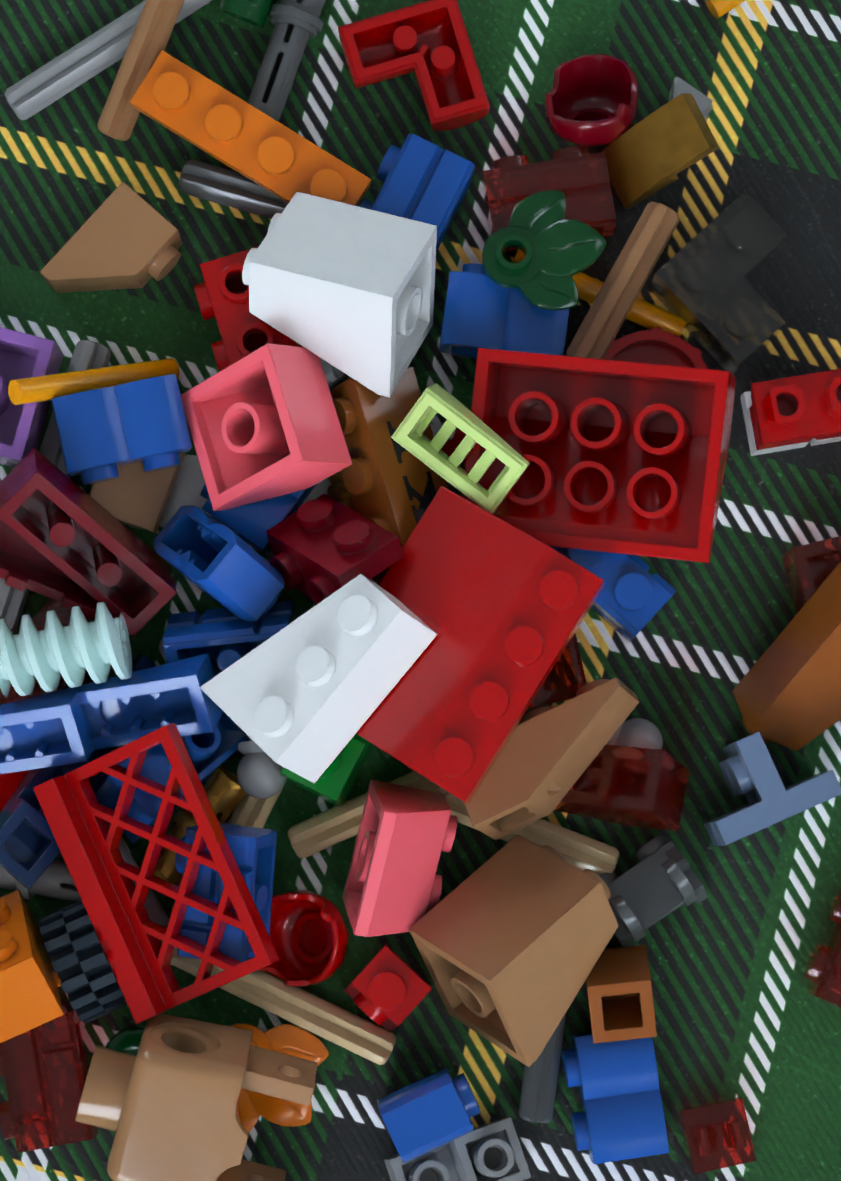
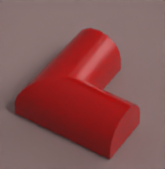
[338,0,490,131]

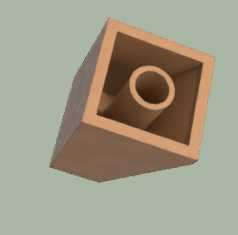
[409,834,618,1067]

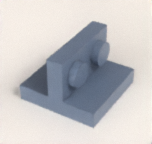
[703,732,841,847]

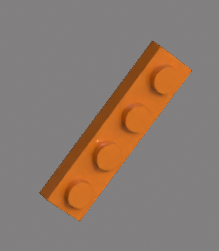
[130,50,372,206]

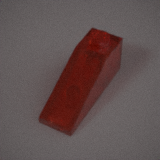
[554,744,689,831]

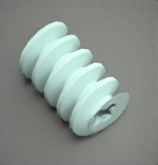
[0,602,132,698]

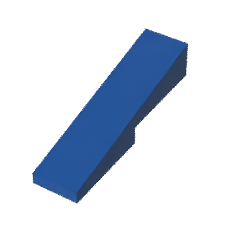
[0,653,224,774]

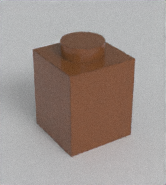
[586,945,657,1044]

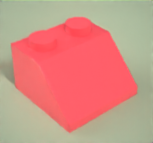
[181,343,352,511]
[342,779,457,937]

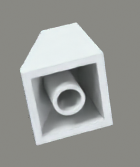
[242,192,437,398]

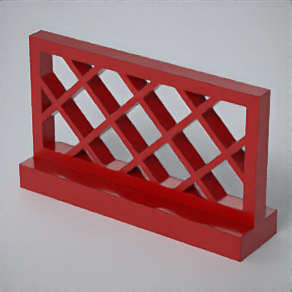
[33,723,280,1024]

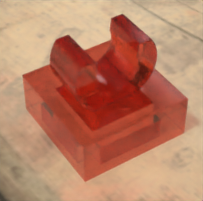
[679,1096,756,1174]

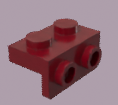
[266,494,404,605]

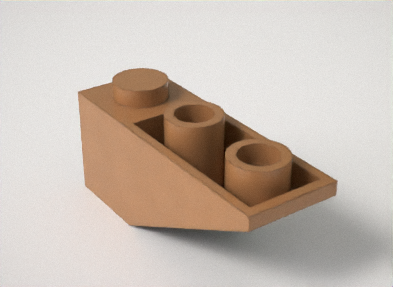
[463,677,639,840]

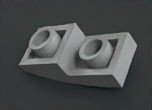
[384,1117,531,1181]

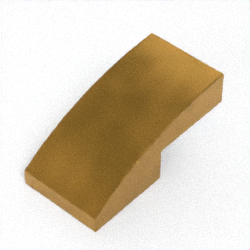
[598,93,719,209]

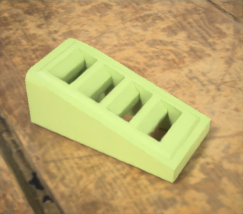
[391,383,530,514]

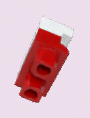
[740,369,841,456]

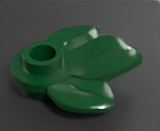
[482,190,606,311]

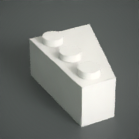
[199,574,437,784]

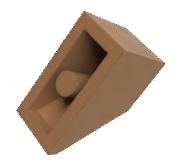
[40,182,183,293]

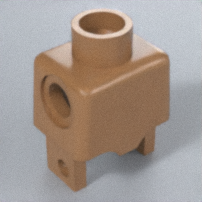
[75,1014,318,1181]

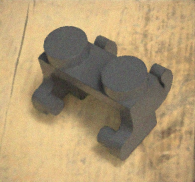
[600,835,708,947]

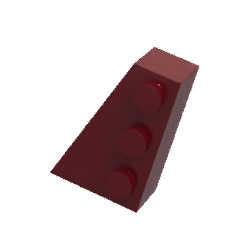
[0,448,177,636]

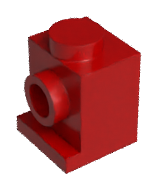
[344,944,432,1033]

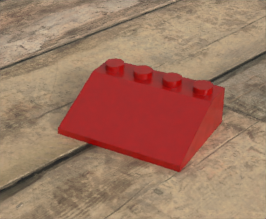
[462,348,737,563]
[357,486,604,803]

